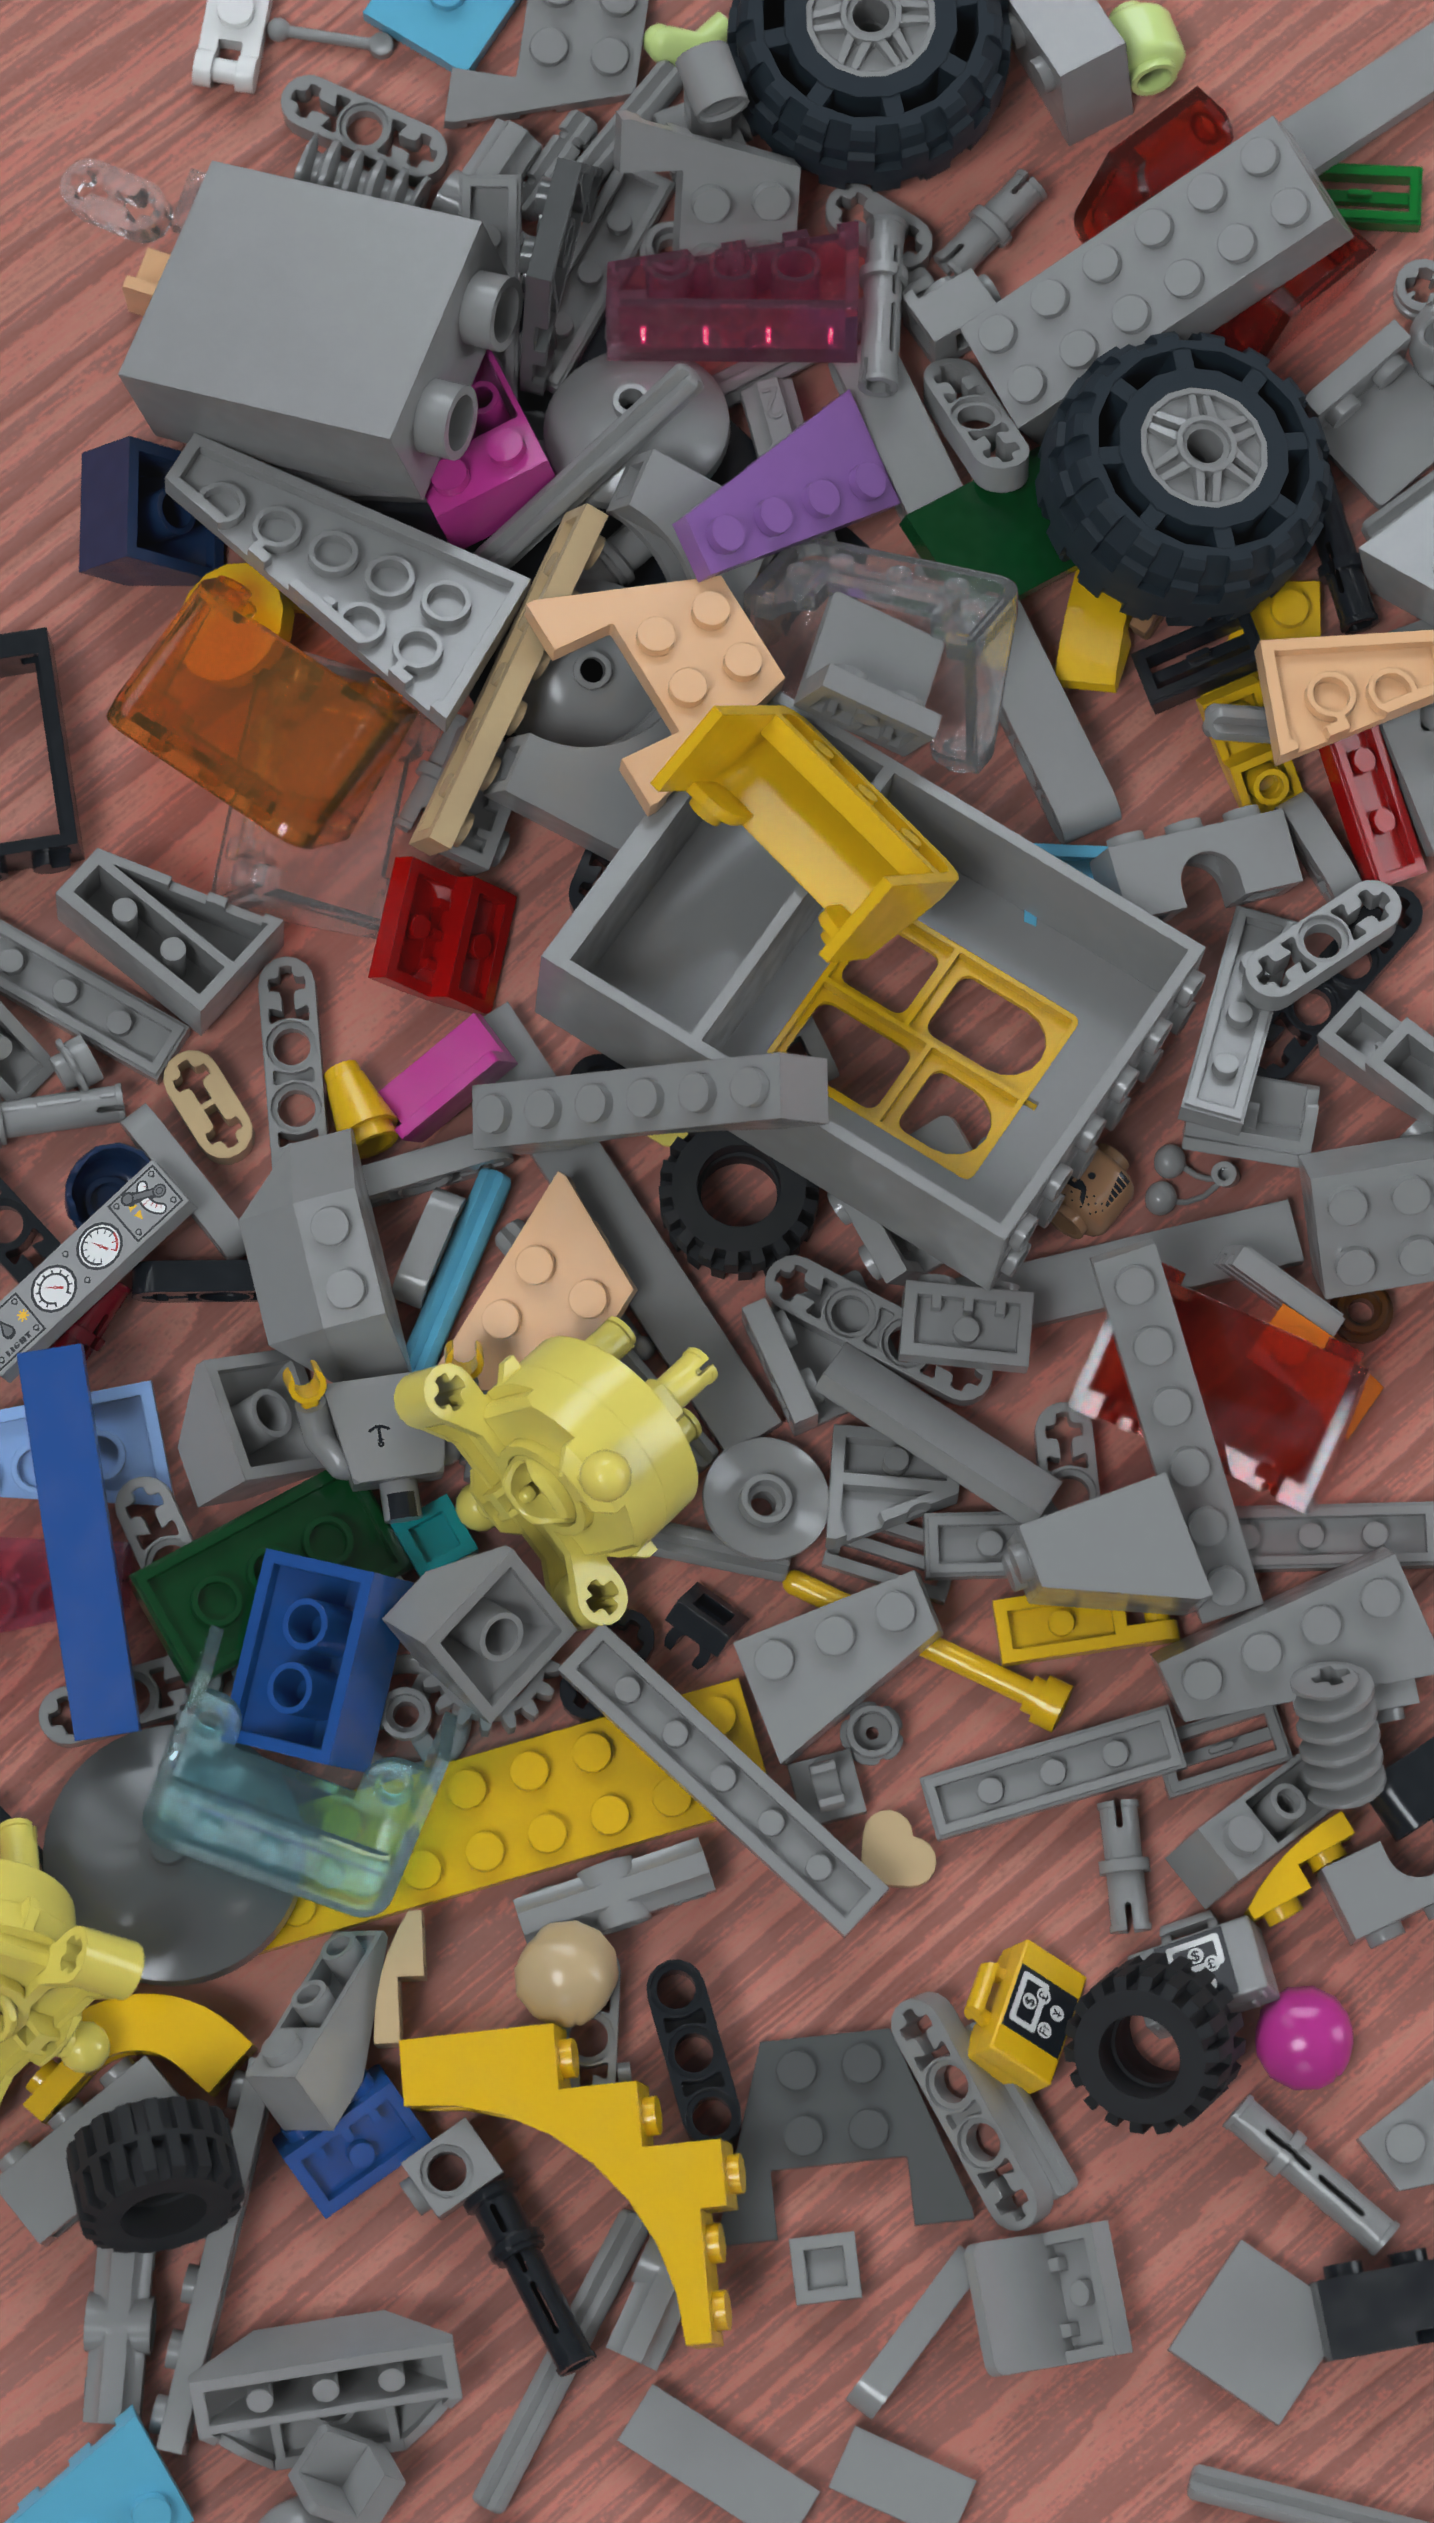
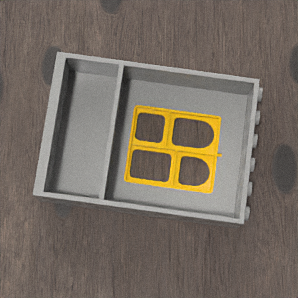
[535,691,1206,1291]

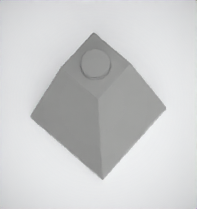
[177,1350,326,1508]
[382,1545,577,1724]

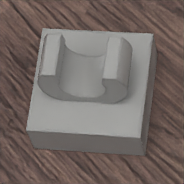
[787,1749,867,1825]

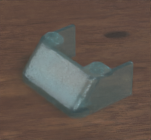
[142,1625,458,1918]

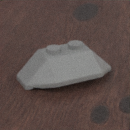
[238,1128,412,1383]
[188,2310,463,2471]

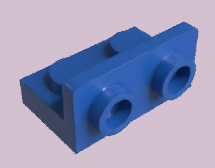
[272,2064,432,2219]

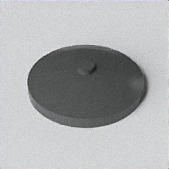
[43,1724,306,1986]

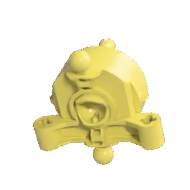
[394,1316,718,1631]
[0,1818,144,2105]

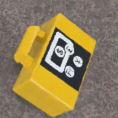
[964,1939,1086,2094]

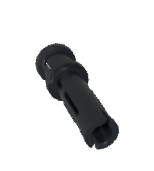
[463,2177,597,2377]

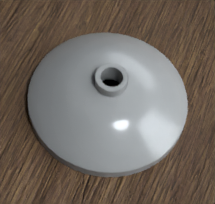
[543,347,730,510]
[494,579,654,747]

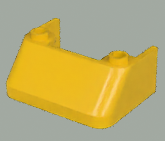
[650,705,959,963]

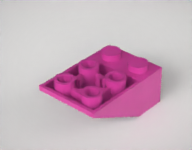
[425,349,556,549]

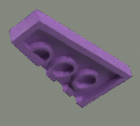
[672,389,900,583]

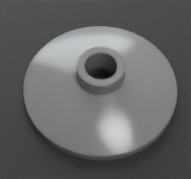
[702,1437,829,1562]

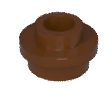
[1330,1290,1393,1344]

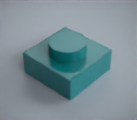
[391,1494,479,1578]

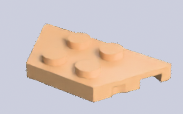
[438,1171,638,1391]

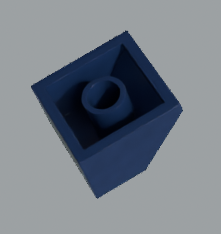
[79,436,224,586]

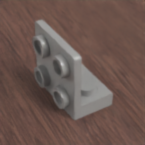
[1304,319,1434,509]
[793,592,944,757]
[742,1270,908,1437]

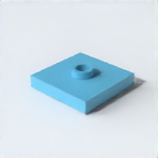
[363,0,522,72]

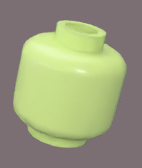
[1108,1,1186,96]

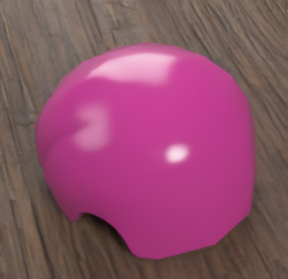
[1255,1986,1354,2090]

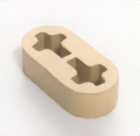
[163,1050,255,1165]

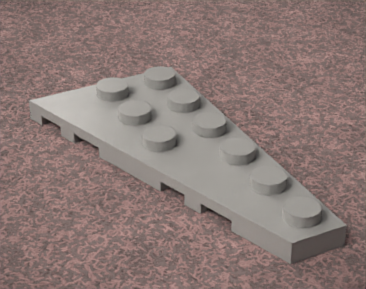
[165,432,531,733]

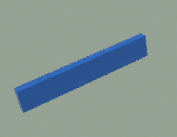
[16,1343,142,1741]

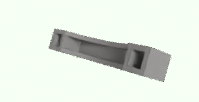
[472,1052,829,1155]

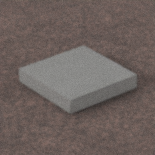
[1167,2240,1324,2426]

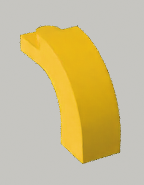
[22,1993,258,2126]

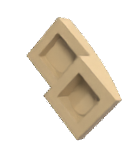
[374,1910,427,2049]

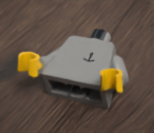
[283,1340,484,1524]

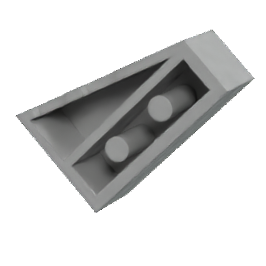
[733,1570,944,1766]

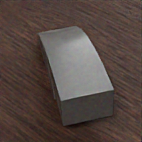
[1317,990,1434,1128]

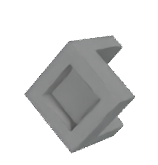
[288,2424,406,2523]

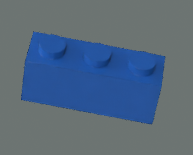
[221,1548,414,1773]

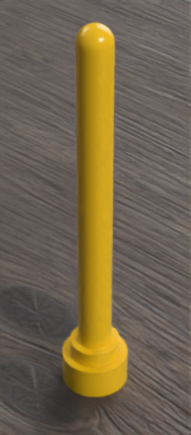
[782,1570,1074,1733]

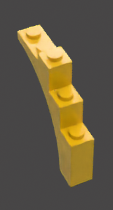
[399,2023,746,2349]

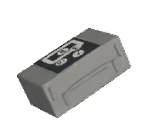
[1127,1909,1280,2039]

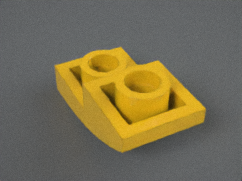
[1055,569,1132,693]
[1195,675,1303,813]
[1243,1811,1355,1928]

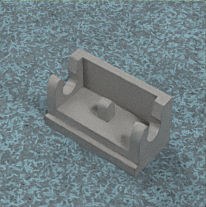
[1182,1076,1320,1168]

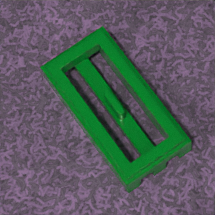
[1318,163,1423,233]

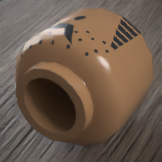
[1050,1143,1134,1239]

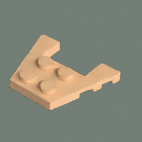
[524,575,785,817]

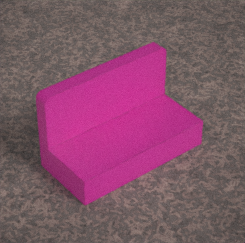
[379,1013,518,1143]

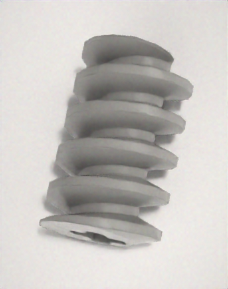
[294,132,432,208]
[1290,1661,1387,1809]

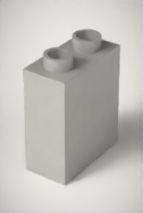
[118,161,523,500]

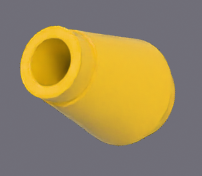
[323,1060,398,1159]

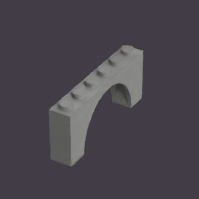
[483,448,774,862]

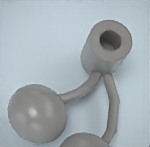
[1145,1144,1240,1216]

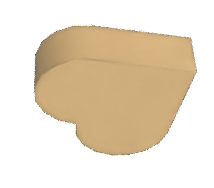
[861,1810,936,1889]

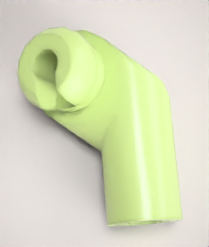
[642,12,728,67]

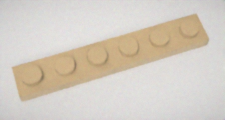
[409,503,609,856]

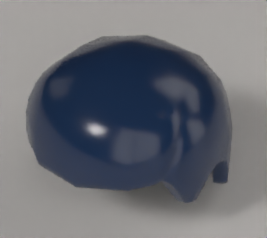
[64,1142,151,1229]

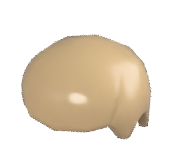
[514,1920,619,2028]

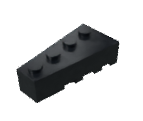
[1308,2248,1434,2363]

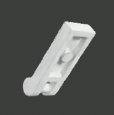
[192,0,273,94]

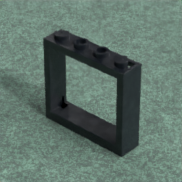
[0,627,85,881]

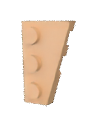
[1254,630,1434,766]

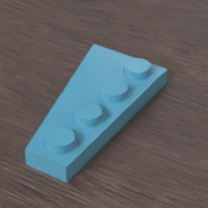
[4,2405,195,2523]

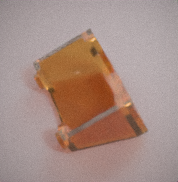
[106,576,419,850]

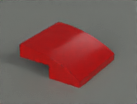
[368,856,517,1016]

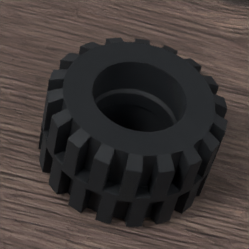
[659,1131,819,1281]
[1064,1953,1246,2135]
[66,2096,245,2254]

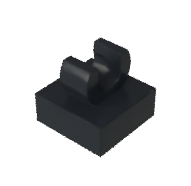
[664,1582,749,1670]

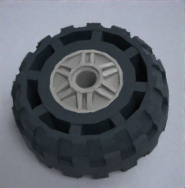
[727,0,1012,192]
[1035,331,1333,626]

